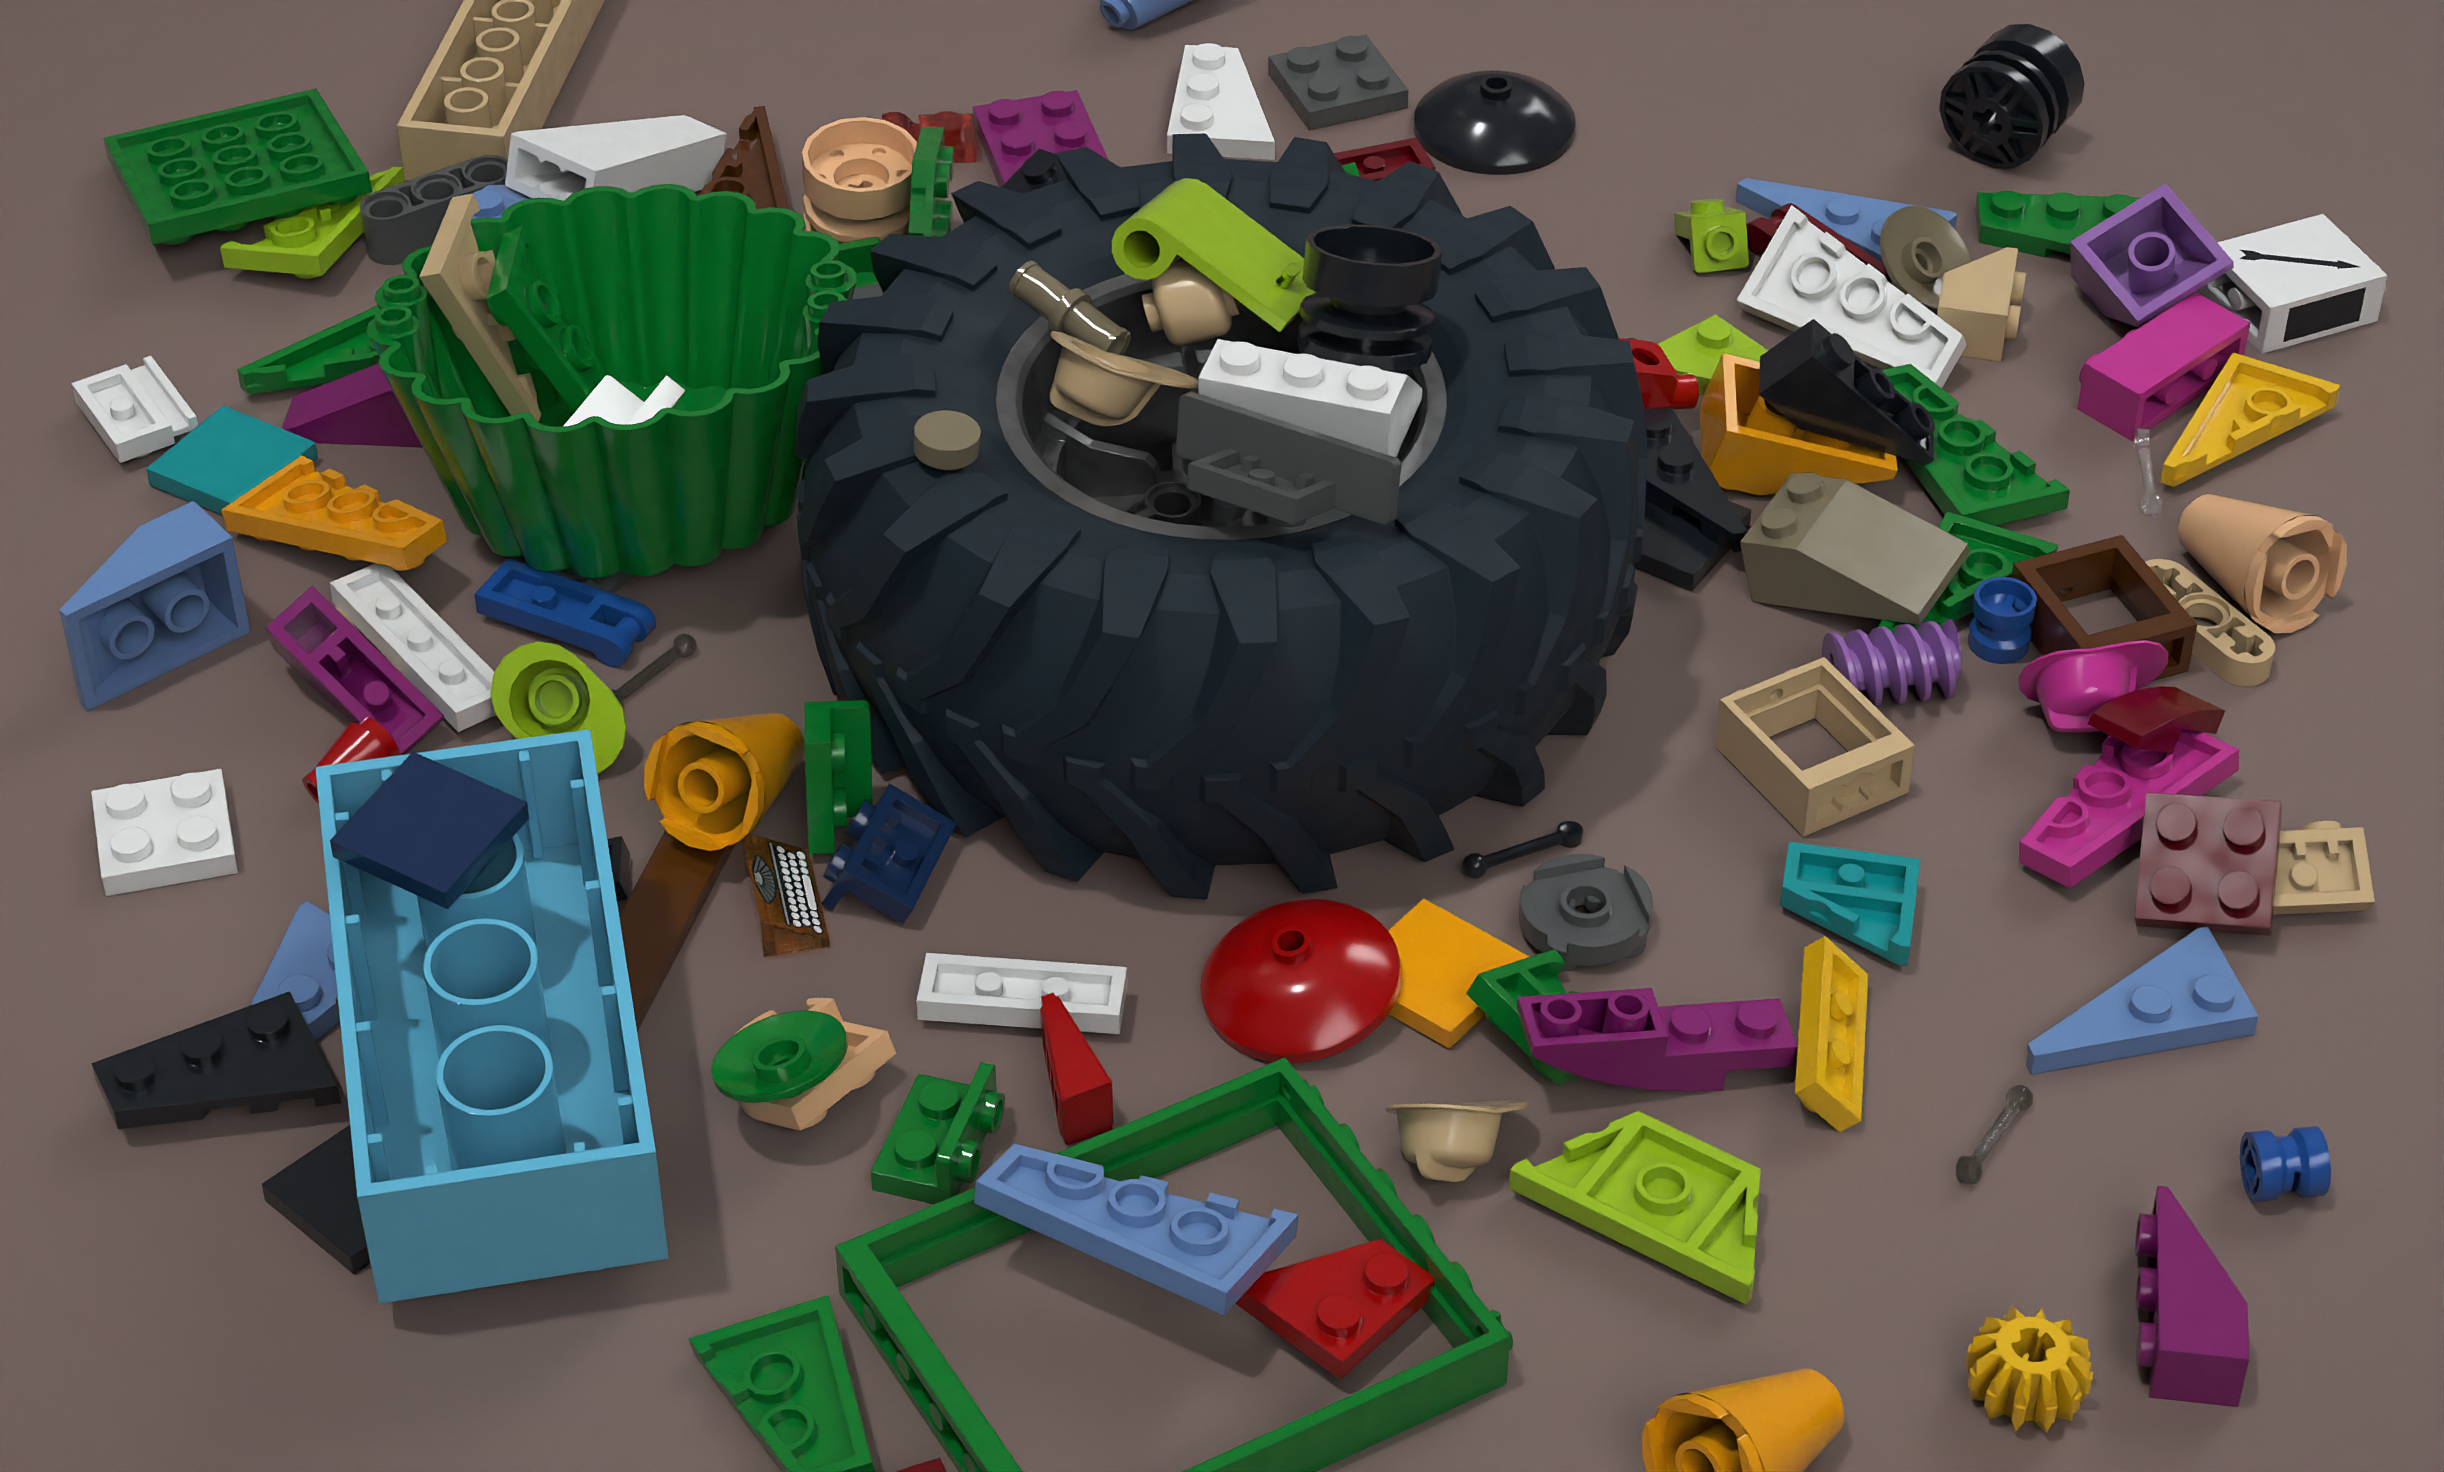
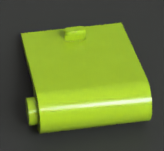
[1112,178,1316,332]

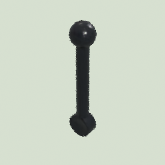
[1462,821,1583,878]

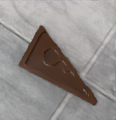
[699,106,789,209]

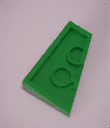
[1975,190,2140,258]
[688,1295,876,1472]

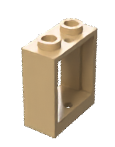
[1715,657,1915,837]

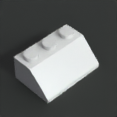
[1198,339,1422,457]

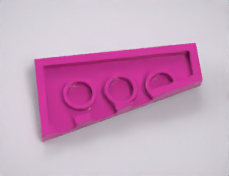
[2019,729,2239,888]

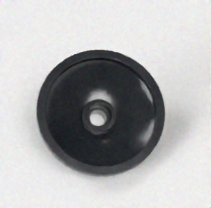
[1414,70,1576,175]

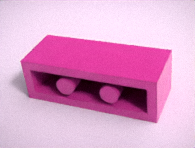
[2077,292,2251,441]

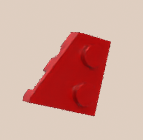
[1235,1239,1434,1380]

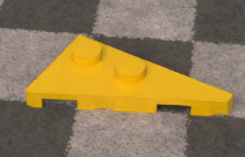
[2160,352,2340,487]

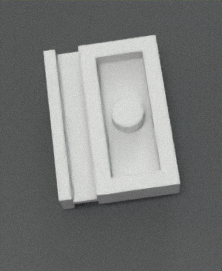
[71,356,198,463]

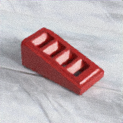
[1040,992,1114,1145]

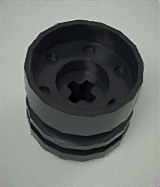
[1939,24,2085,168]
[1296,224,1442,372]

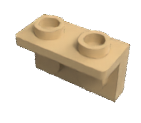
[2273,821,2375,915]

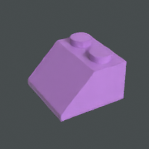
[2070,183,2234,327]

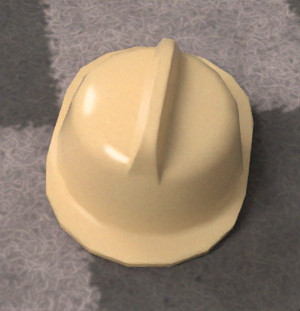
[1050,331,1198,427]
[1385,1101,1529,1182]

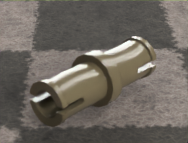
[1008,260,1131,355]

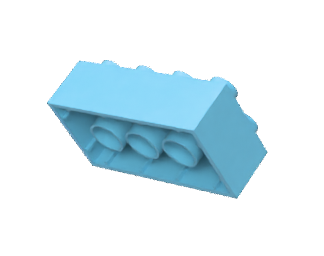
[315,729,669,1304]

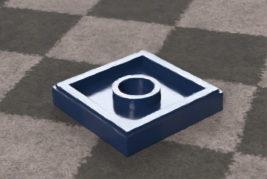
[330,752,529,909]

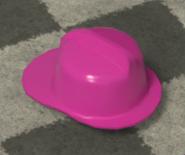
[2018,640,2168,734]

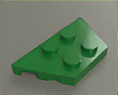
[908,127,954,238]

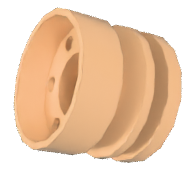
[802,117,917,244]

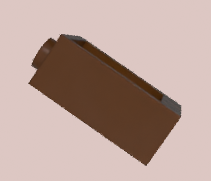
[2011,535,2197,682]

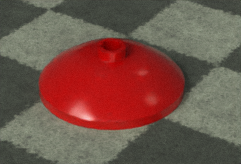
[1200,899,1402,1063]

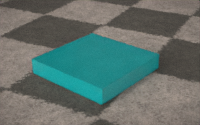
[146,405,318,515]

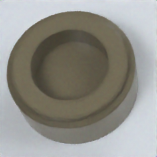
[913,410,981,470]

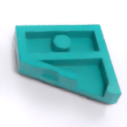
[1780,842,1920,966]

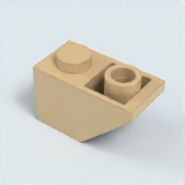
[1937,247,2026,362]

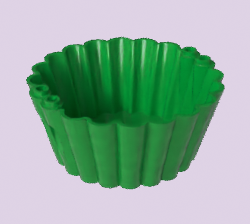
[366,184,857,578]

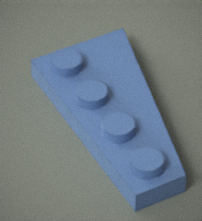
[974,1144,1299,1315]

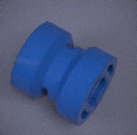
[1967,577,2037,664]
[2239,1126,2331,1202]

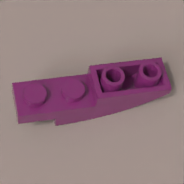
[1517,988,1798,1091]

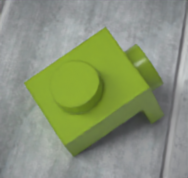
[1674,198,1749,273]

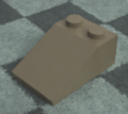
[1740,473,1970,625]

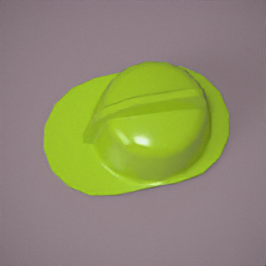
[490,641,627,775]

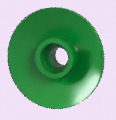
[711,1011,848,1103]

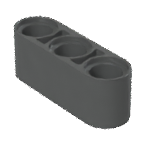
[360,155,508,265]

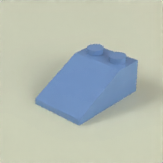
[59,501,250,711]

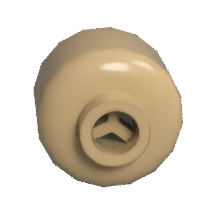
[1142,261,1240,347]

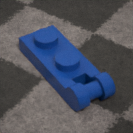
[474,558,656,668]

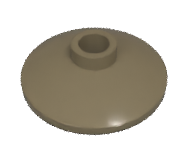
[1880,206,1972,312]

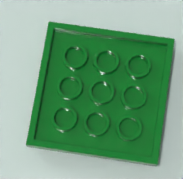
[103,88,372,245]

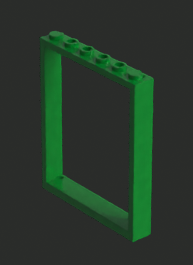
[835,1058,1513,1472]

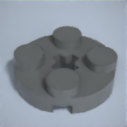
[1519,854,1653,971]

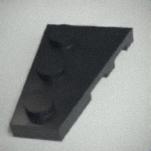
[91,991,341,1129]

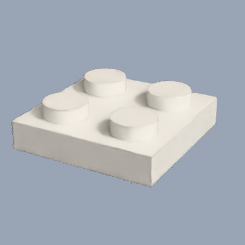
[91,769,238,896]

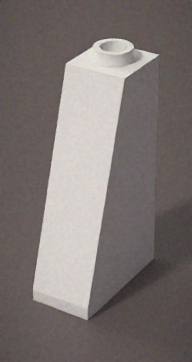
[505,115,727,201]

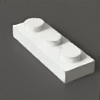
[916,953,1127,1034]

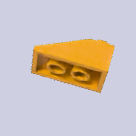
[1699,353,1897,496]

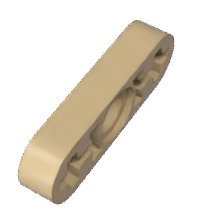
[2145,559,2275,687]

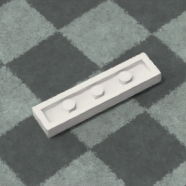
[330,563,496,732]

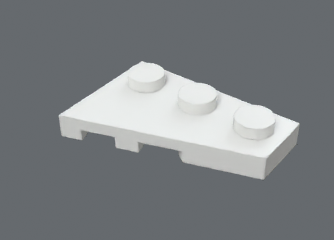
[1167,43,1275,160]

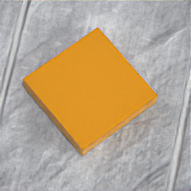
[1388,898,1530,1049]

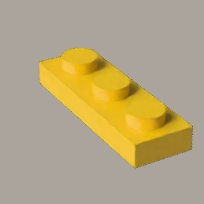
[1795,936,1868,1132]

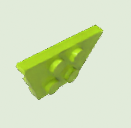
[1509,1111,1761,1305]

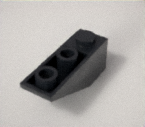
[1759,319,1935,464]

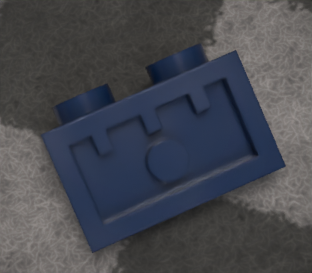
[821,783,956,924]

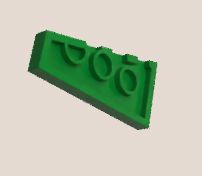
[1881,364,2070,526]

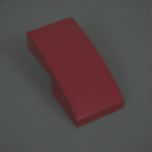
[2088,686,2226,753]

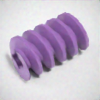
[1822,619,1961,707]

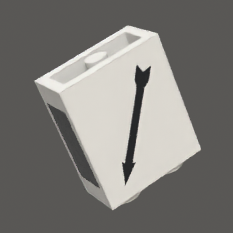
[2200,214,2387,354]

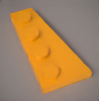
[221,455,448,571]

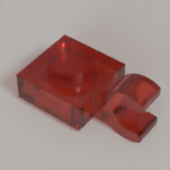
[882,111,977,163]

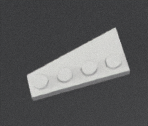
[1736,205,1967,388]

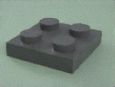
[1268,34,1408,130]

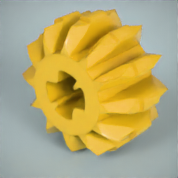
[1965,1306,2093,1433]

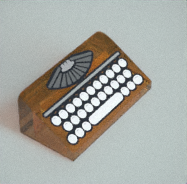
[742,835,830,957]

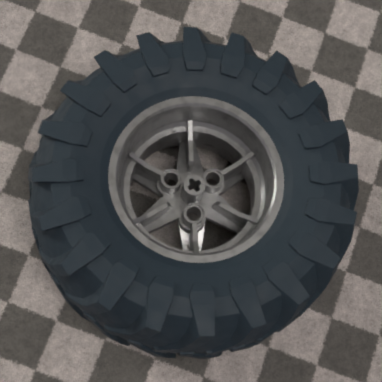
[796,133,1647,899]

